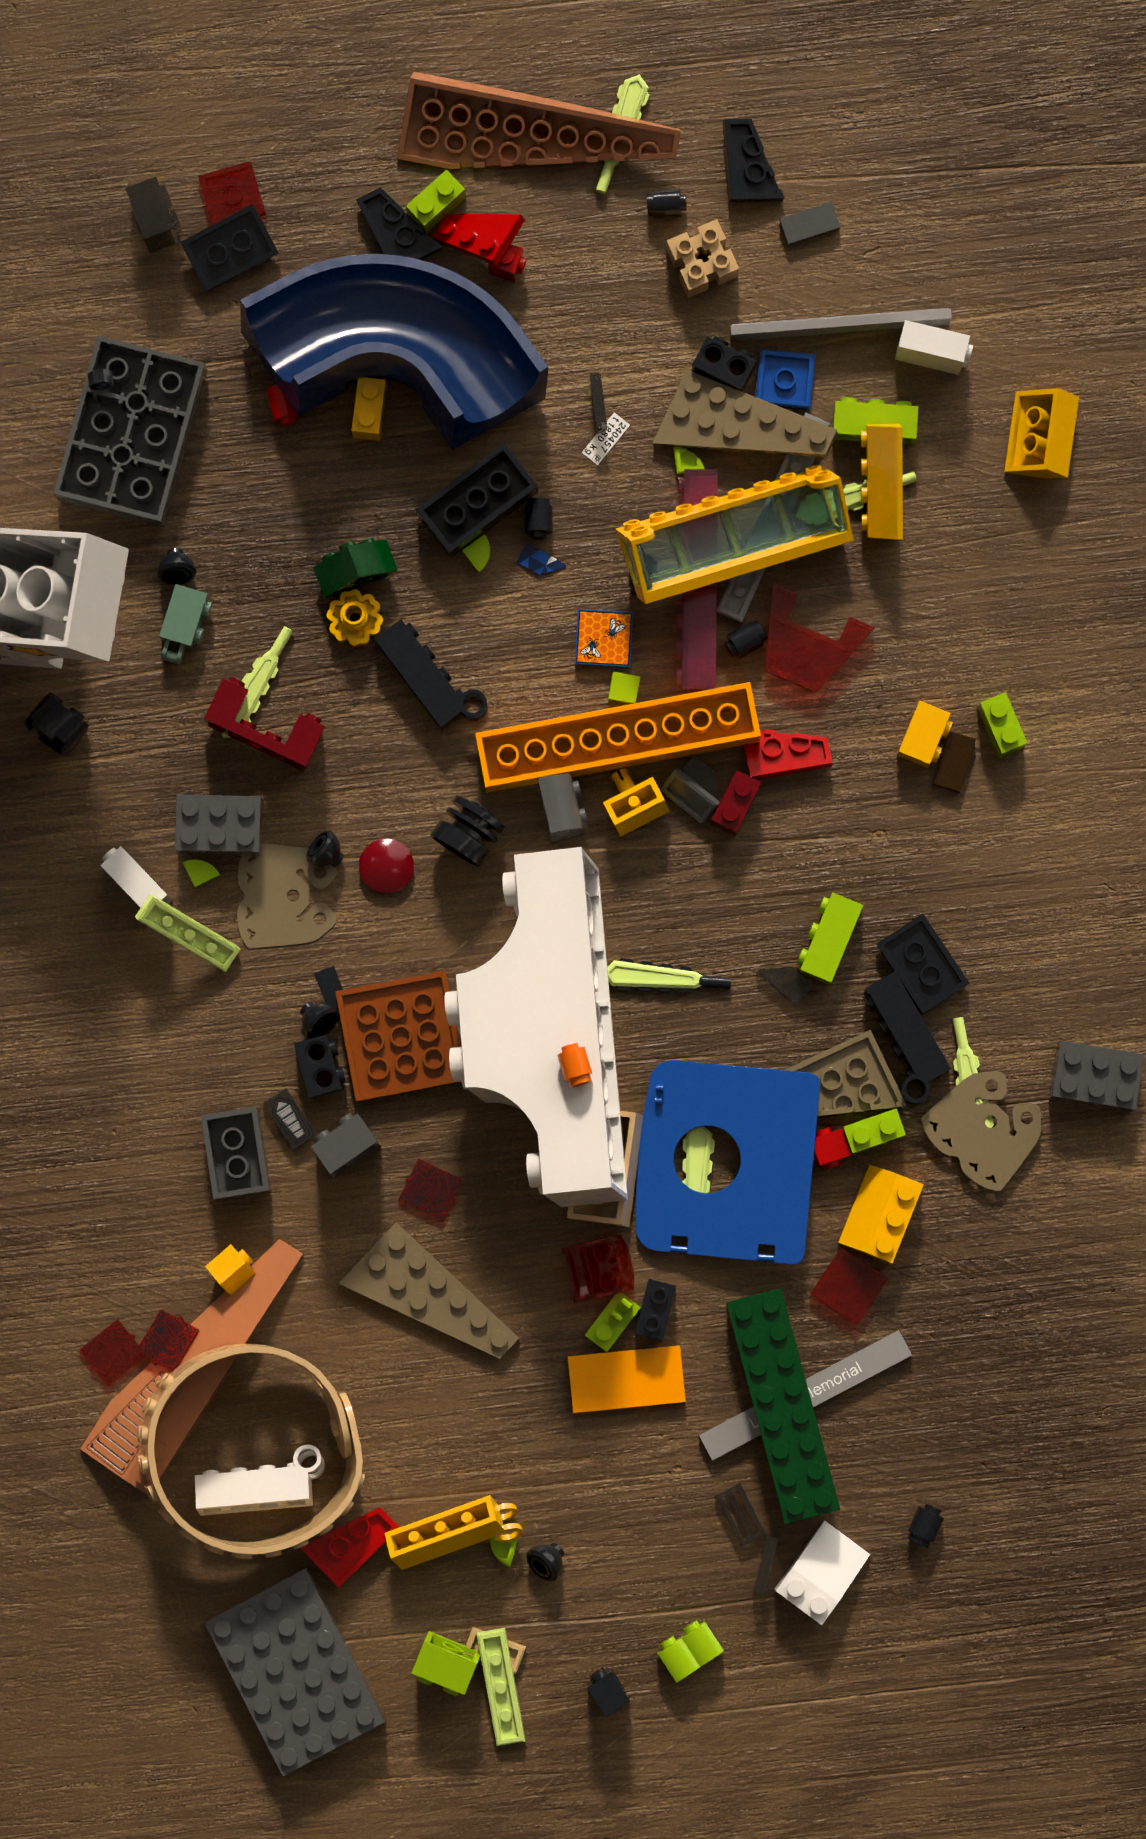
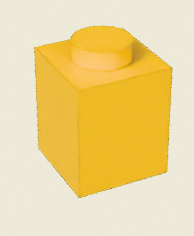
[205,1244,256,1296]

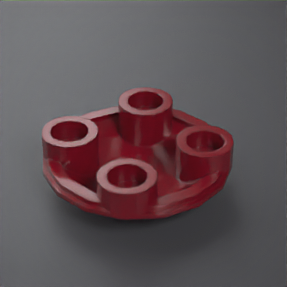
[359,838,414,894]

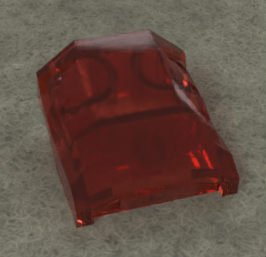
[562,1235,635,1303]

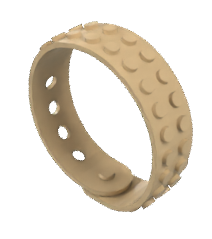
[137,1343,365,1559]

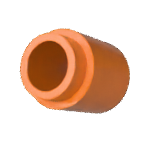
[557,1043,593,1088]

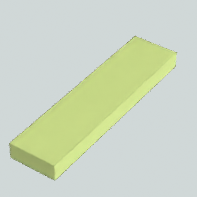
[135,894,241,972]
[477,1628,526,1746]

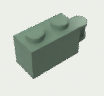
[159,584,212,665]

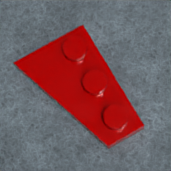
[432,214,525,266]
[743,729,833,780]
[300,1507,400,1588]

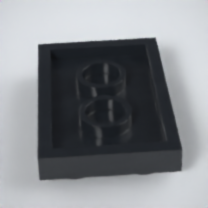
[180,204,279,292]
[876,914,970,1014]

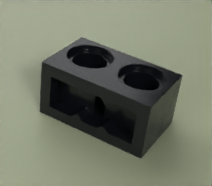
[691,336,756,392]
[294,1035,346,1099]
[635,1279,676,1341]
[587,1667,630,1717]

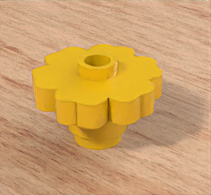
[327,589,383,647]

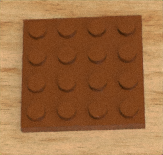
[335,970,461,1102]

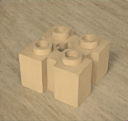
[666,219,739,298]

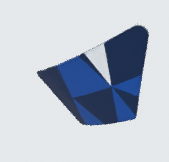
[517,544,566,574]

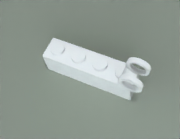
[195,1445,325,1516]

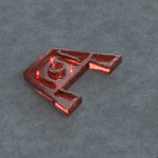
[765,583,875,694]

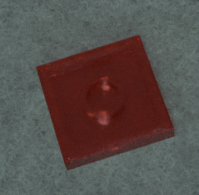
[198,161,266,225]
[810,1247,888,1326]

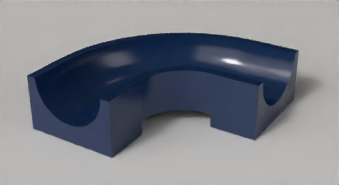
[240,254,549,450]

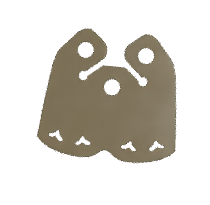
[237,844,337,949]
[922,1071,1041,1191]

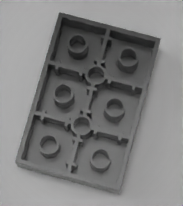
[53,335,208,528]
[204,1567,386,1776]

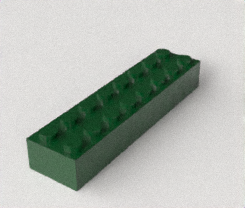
[726,1288,840,1525]

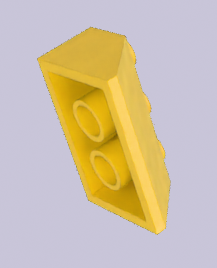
[1004,388,1079,479]
[838,1164,924,1264]

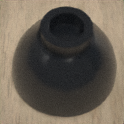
[158,548,196,585]
[306,830,344,868]
[300,1002,338,1039]
[526,1543,564,1581]

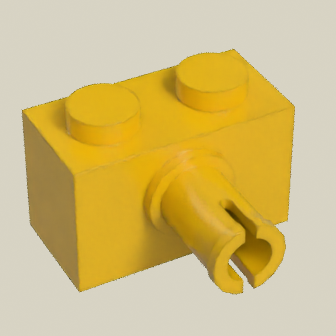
[603,768,670,837]

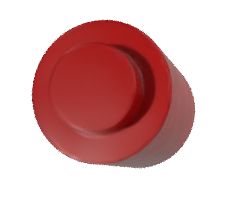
[266,385,301,427]

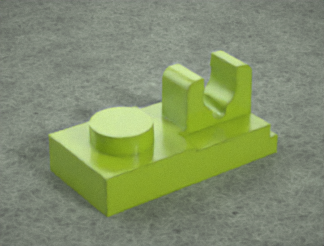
[585,1290,641,1352]

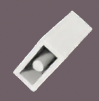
[895,320,973,375]
[100,846,172,908]

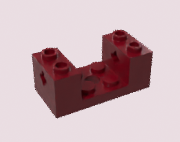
[203,677,325,772]

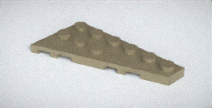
[652,369,838,458]
[785,1030,907,1117]
[338,1222,519,1359]

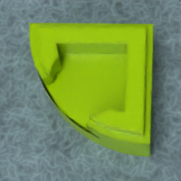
[673,447,705,476]
[462,534,490,573]
[183,860,221,888]
[490,1534,518,1567]

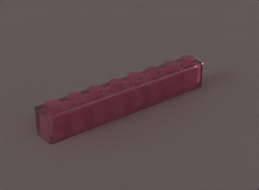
[676,469,718,693]

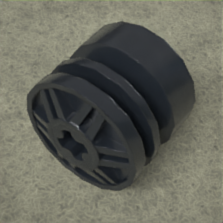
[430,795,505,867]

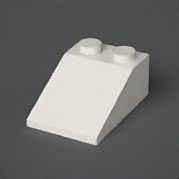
[774,1520,870,1625]

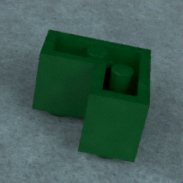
[313,538,398,598]

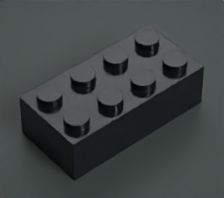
[416,443,538,559]

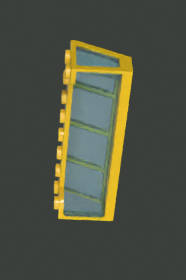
[616,465,854,604]

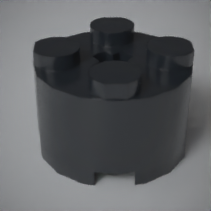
[24,692,89,757]

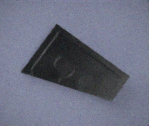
[722,119,785,203]
[356,187,442,260]

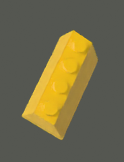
[861,423,903,540]

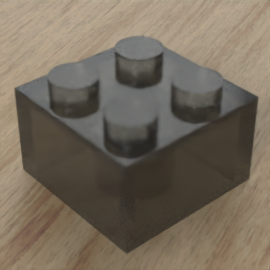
[125,177,183,253]

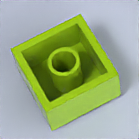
[411,1631,480,1696]

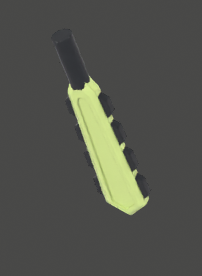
[608,958,731,992]

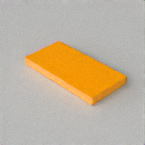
[568,1345,686,1413]

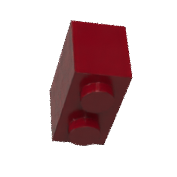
[711,770,761,836]

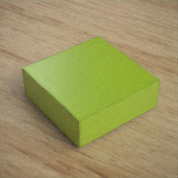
[608,672,640,704]

